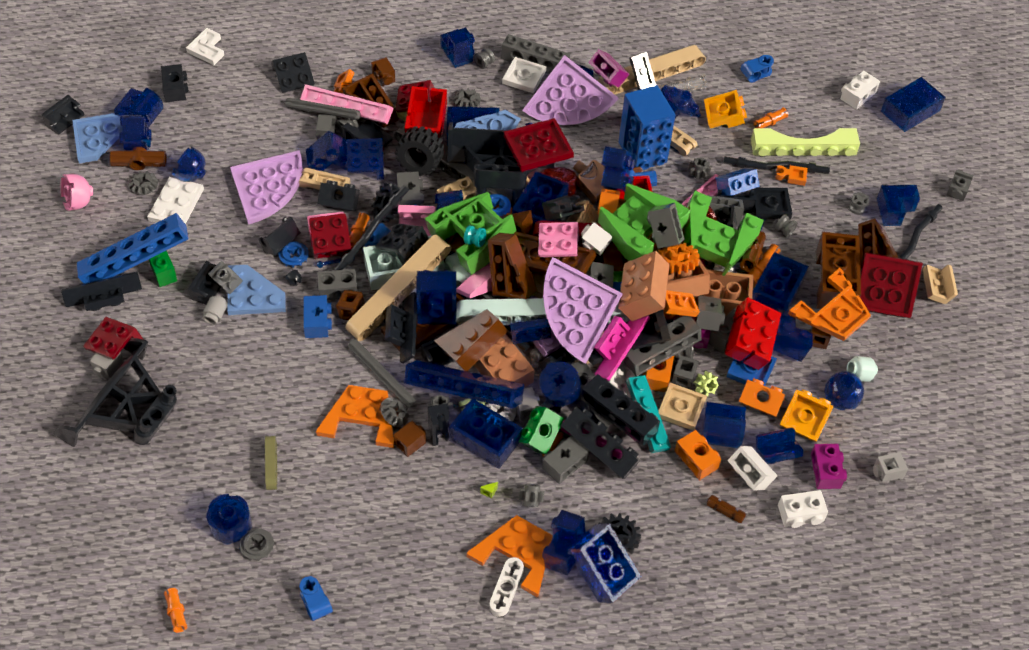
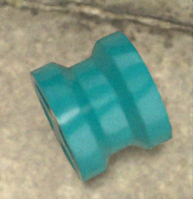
[464,225,486,247]

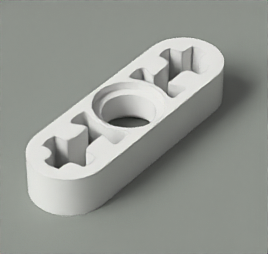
[490,557,524,617]

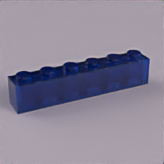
[404,360,525,409]

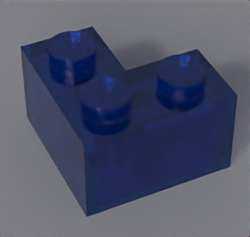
[440,27,475,68]
[306,131,358,171]
[601,146,635,192]
[877,185,920,226]
[773,308,813,362]
[542,510,587,576]

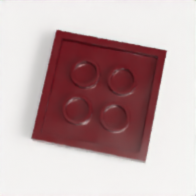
[504,118,574,172]
[860,252,923,318]

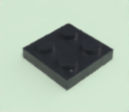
[752,188,792,219]

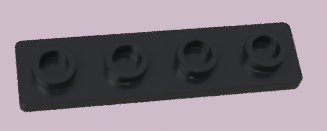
[61,272,142,311]
[385,292,418,364]

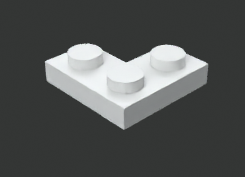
[186,28,224,65]

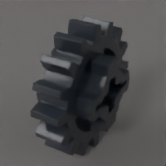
[371,183,402,223]
[595,513,641,558]

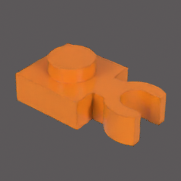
[333,69,354,94]
[775,165,807,186]

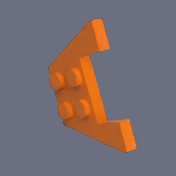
[788,268,871,341]
[316,385,394,448]
[467,515,553,597]

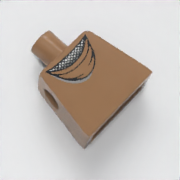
[573,160,618,204]

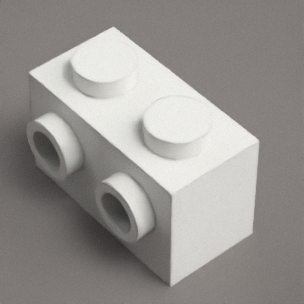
[840,71,880,110]
[581,223,612,255]
[728,446,777,490]
[778,490,828,528]

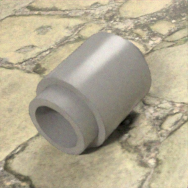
[202,296,228,325]

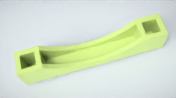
[751,128,860,156]

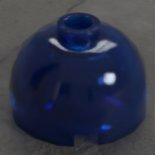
[172,146,206,182]
[824,371,865,410]

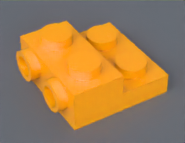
[704,90,747,129]
[780,389,833,443]

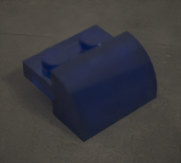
[114,88,164,129]
[702,402,746,449]

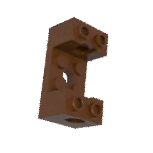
[816,232,861,309]

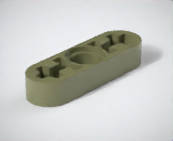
[265,435,278,490]

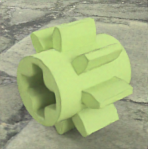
[693,371,719,397]

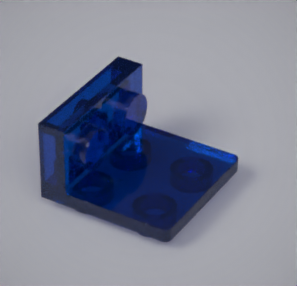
[661,85,702,119]
[346,138,384,180]
[510,318,551,344]

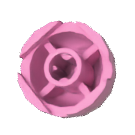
[60,174,93,211]

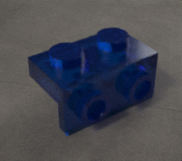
[756,427,803,464]

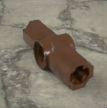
[110,147,167,170]
[740,231,766,272]

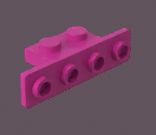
[594,315,650,381]

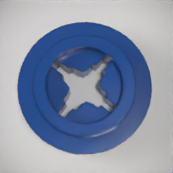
[490,194,511,216]
[279,242,309,268]

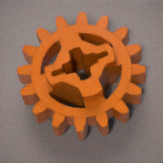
[658,243,700,274]

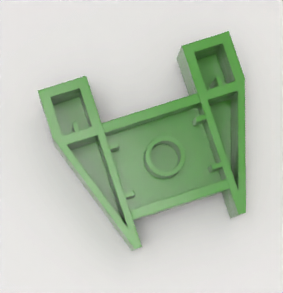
[598,183,690,261]
[683,190,764,276]
[425,192,516,275]

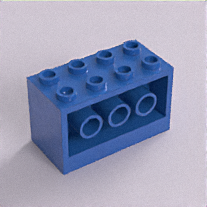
[618,85,676,170]

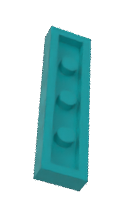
[625,375,671,453]

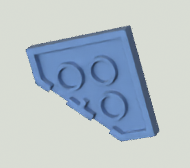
[455,110,521,130]
[72,111,129,164]
[227,265,286,315]

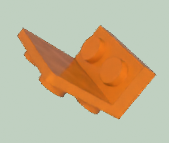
[663,290,700,320]

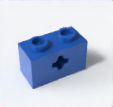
[715,168,760,196]
[304,295,332,338]

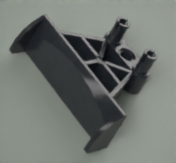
[447,122,555,205]
[53,338,177,447]

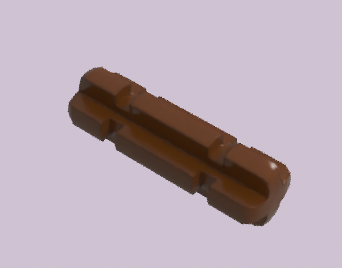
[707,495,746,523]

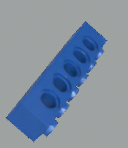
[77,213,189,284]

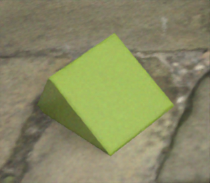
[480,482,498,499]

